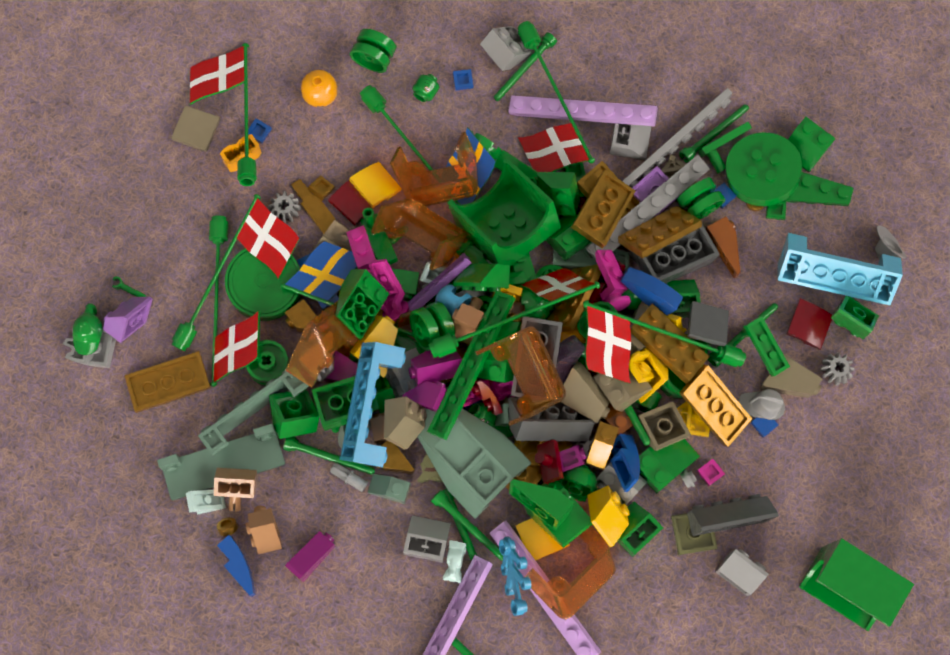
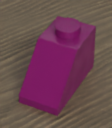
[402,381,447,412]

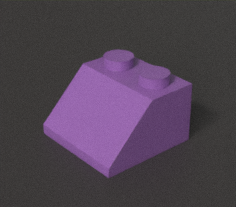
[103,297,153,343]

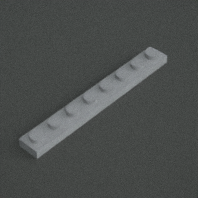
[622,88,733,188]
[586,155,710,261]

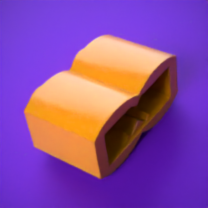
[220,134,262,172]

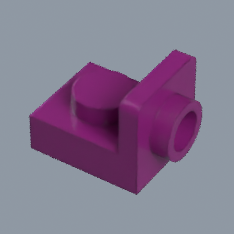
[559,445,587,472]

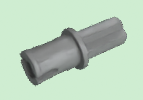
[330,463,368,492]

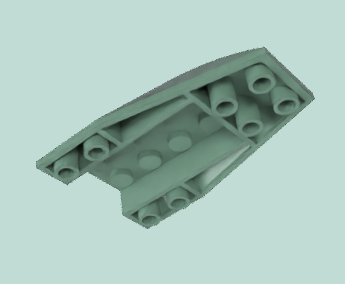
[417,408,531,519]

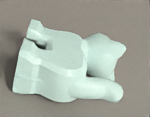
[443,540,466,583]

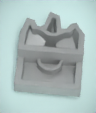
[63,330,116,368]

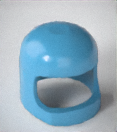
[435,285,473,318]

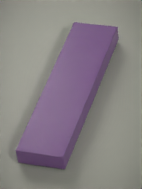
[407,253,471,311]

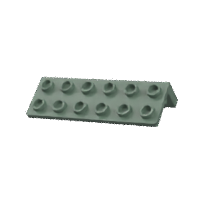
[198,365,310,456]
[157,424,285,500]

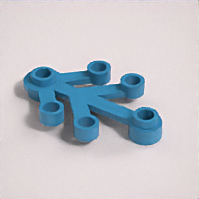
[499,536,531,616]

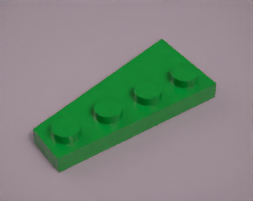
[784,172,854,206]

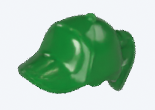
[72,303,103,355]

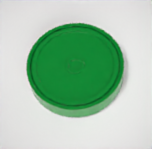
[726,132,802,206]
[225,248,301,321]

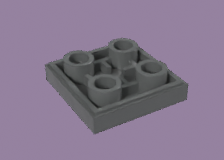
[687,301,729,347]

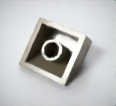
[593,358,653,412]
[384,396,427,449]
[638,401,691,451]

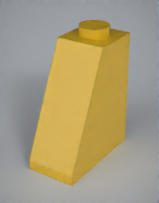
[350,315,398,378]

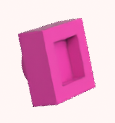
[697,459,725,487]

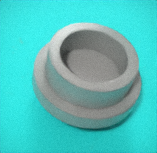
[680,469,697,488]

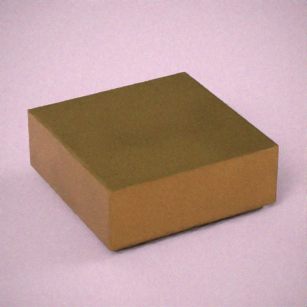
[308,175,335,200]

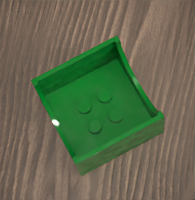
[447,158,561,266]
[799,538,914,631]

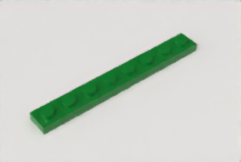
[427,290,515,440]

